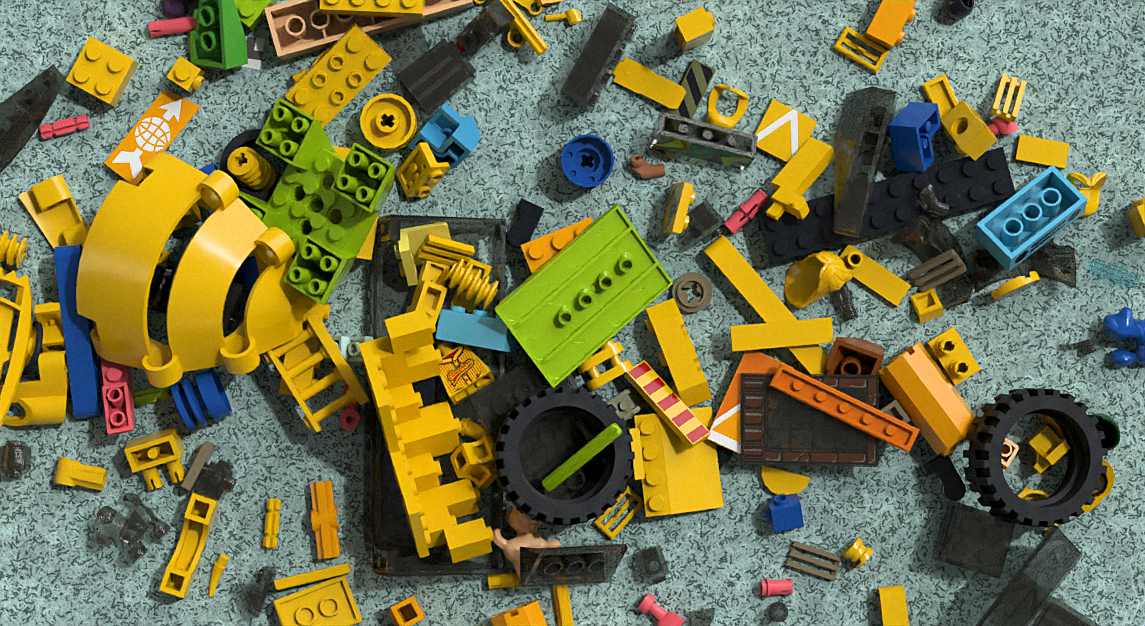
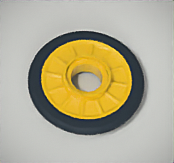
[22,321,43,375]

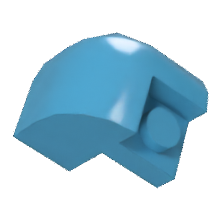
[407,103,480,169]

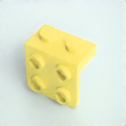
[394,221,453,286]

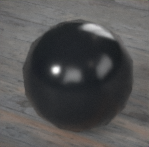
[942,0,974,19]

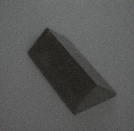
[520,543,628,587]

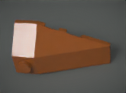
[823,337,884,445]

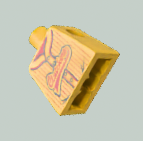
[437,341,494,405]

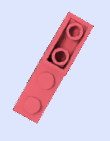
[101,357,135,436]

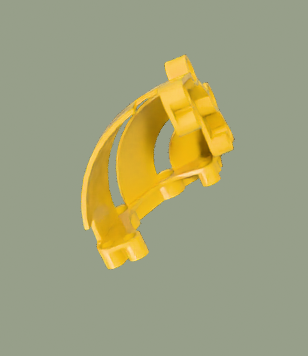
[76,152,312,388]

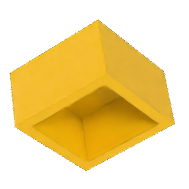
[66,36,139,107]

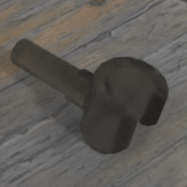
[1059,339,1096,355]

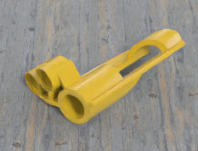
[0,351,70,426]

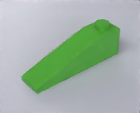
[189,0,248,69]

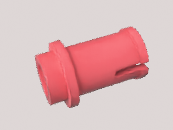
[760,578,793,598]

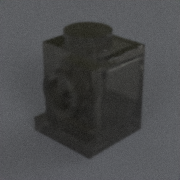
[636,544,670,585]

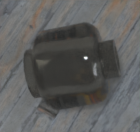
[0,440,32,479]

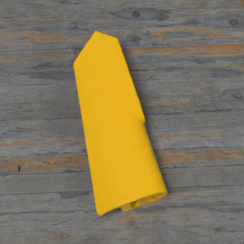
[18,175,90,248]

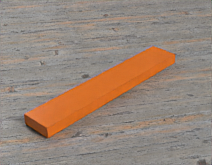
[769,363,920,453]

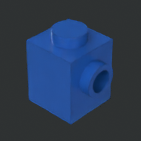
[764,493,804,533]

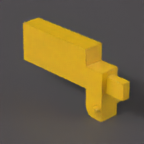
[766,137,836,220]

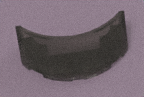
[890,215,973,309]
[972,238,1076,293]

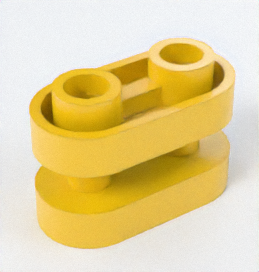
[577,339,634,392]

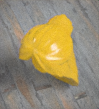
[784,250,854,308]

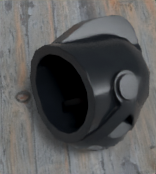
[147,259,176,313]

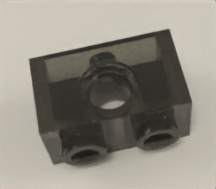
[455,0,515,57]

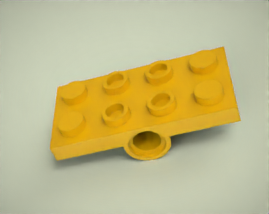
[285,23,392,128]

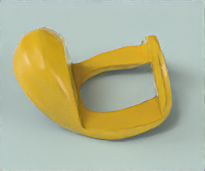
[705,84,749,134]
[1066,172,1106,217]

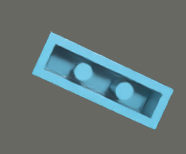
[436,305,516,352]

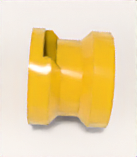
[842,537,874,569]

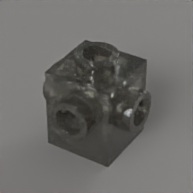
[197,459,237,500]

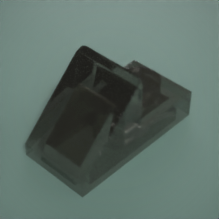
[239,565,278,617]

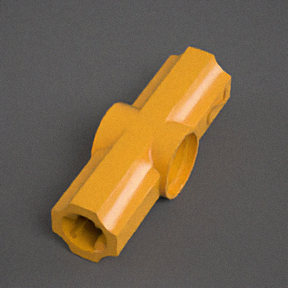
[310,481,341,559]

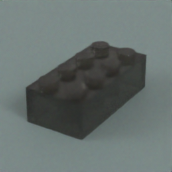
[560,2,638,112]

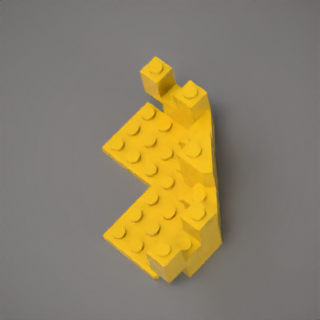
[358,308,495,563]

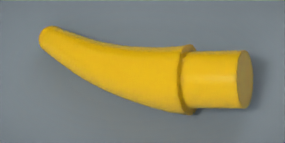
[208,554,230,597]

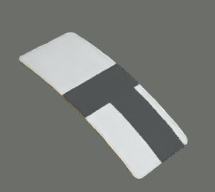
[242,37,265,70]

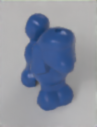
[1103,307,1145,367]

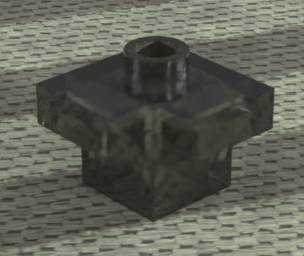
[686,199,726,247]

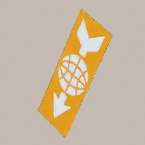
[104,89,201,186]

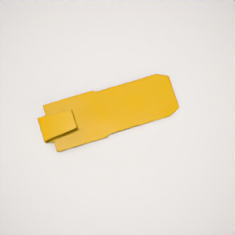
[612,57,687,109]

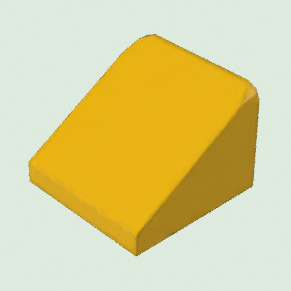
[910,288,944,324]

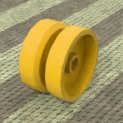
[360,93,418,152]

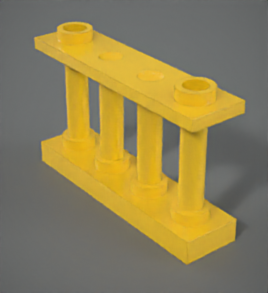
[263,313,371,432]

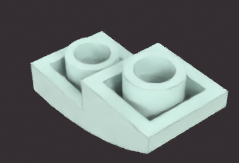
[325,336,373,362]

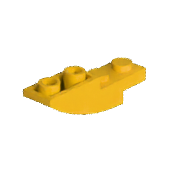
[405,259,450,324]

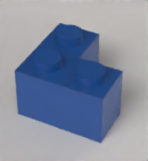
[888,102,941,172]

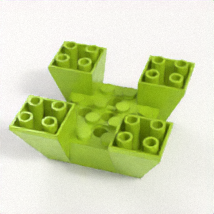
[238,97,396,305]

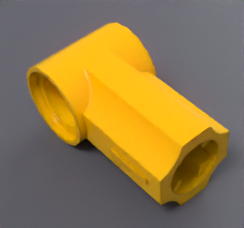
[54,457,108,491]

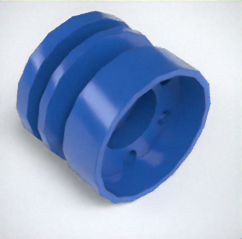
[561,134,614,188]
[170,367,232,432]

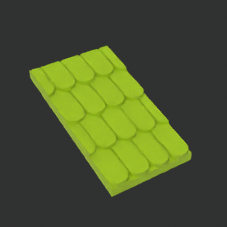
[495,203,673,388]

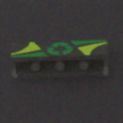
[650,112,758,171]

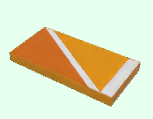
[707,350,794,455]

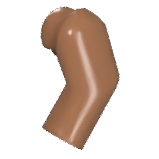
[629,154,665,179]

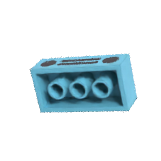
[974,165,1088,272]

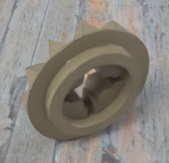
[672,272,712,312]

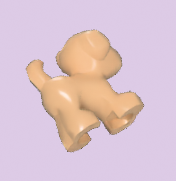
[492,507,562,580]

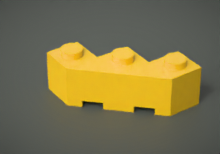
[644,298,712,407]

